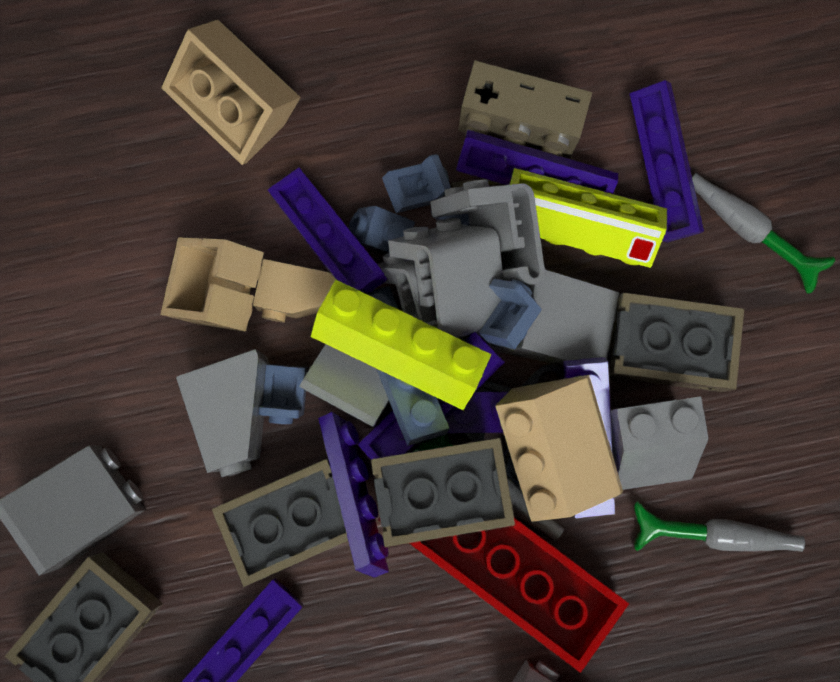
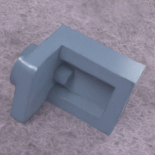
[382,154,451,213]
[349,206,415,255]
[479,279,542,349]
[258,364,308,424]

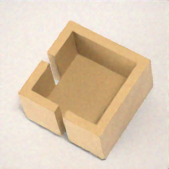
[160,237,264,332]

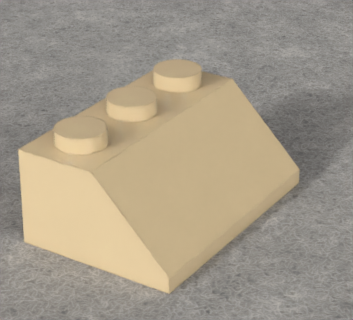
[161,20,301,165]
[495,375,623,522]

